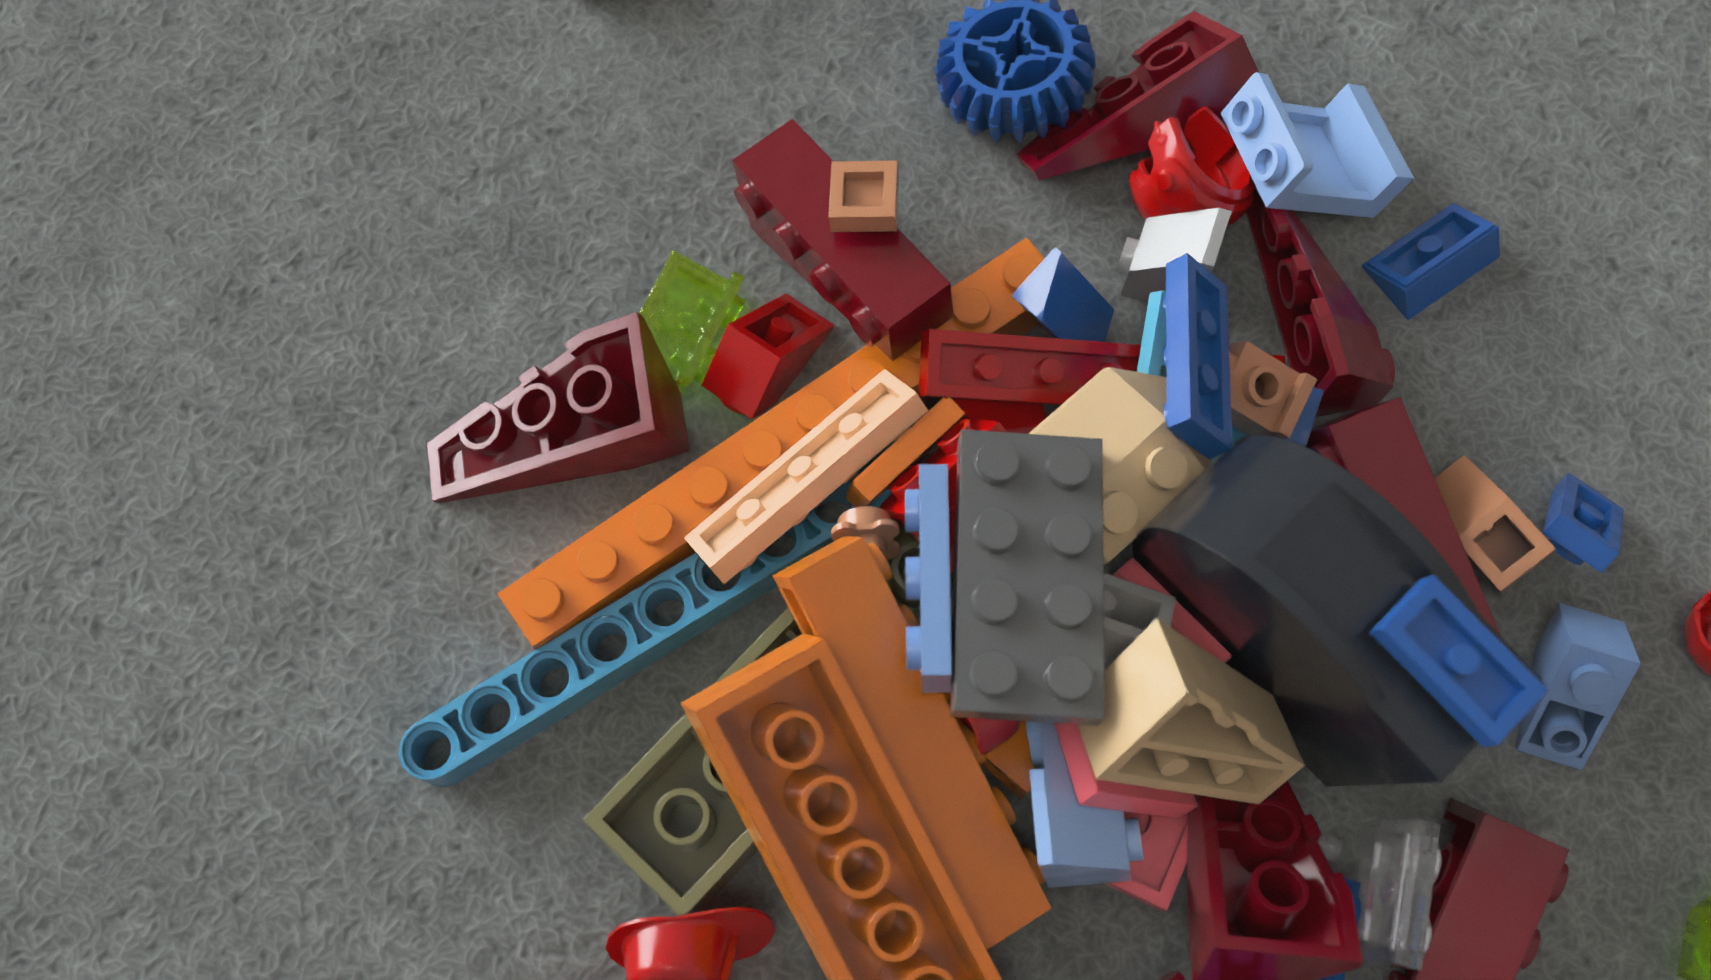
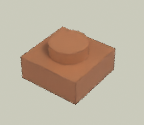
[828,160,899,232]

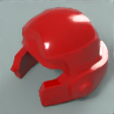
[1129,106,1255,225]

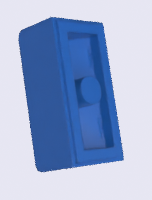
[1362,203,1500,320]
[1012,247,1114,342]

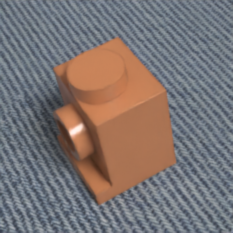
[1229,341,1317,438]

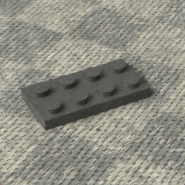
[951,429,1105,725]

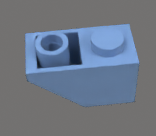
[1516,603,1641,770]

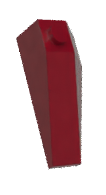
[1016,11,1259,181]
[1246,185,1395,417]
[427,312,690,503]
[1187,780,1363,980]

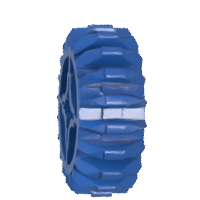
[935,0,1096,144]

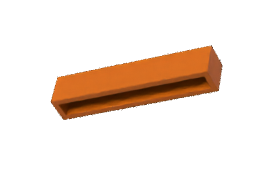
[772,536,1052,950]

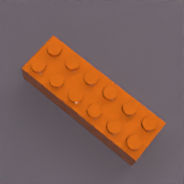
[680,633,1002,980]

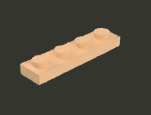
[684,369,928,584]

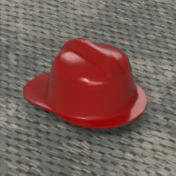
[605,907,775,980]

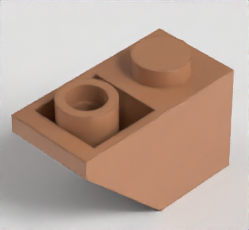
[1435,455,1556,594]

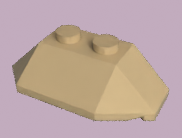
[1029,367,1212,565]

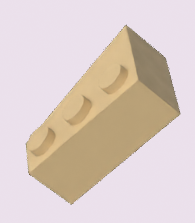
[1077,618,1305,804]

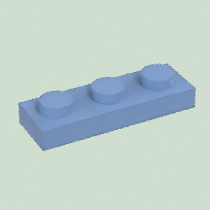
[905,464,952,693]

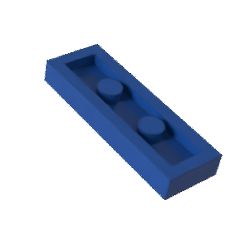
[1163,253,1232,459]

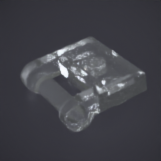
[1355,818,1441,970]

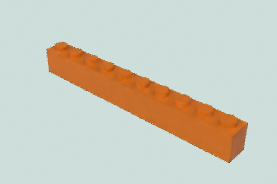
[497,237,1044,650]

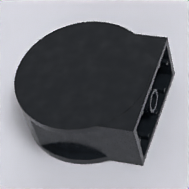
[1132,435,1542,787]

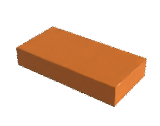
[845,397,965,508]

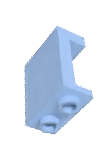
[1221,72,1414,218]

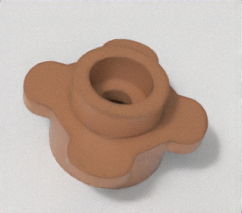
[831,506,900,560]

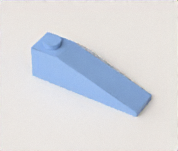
[1026,721,1144,888]

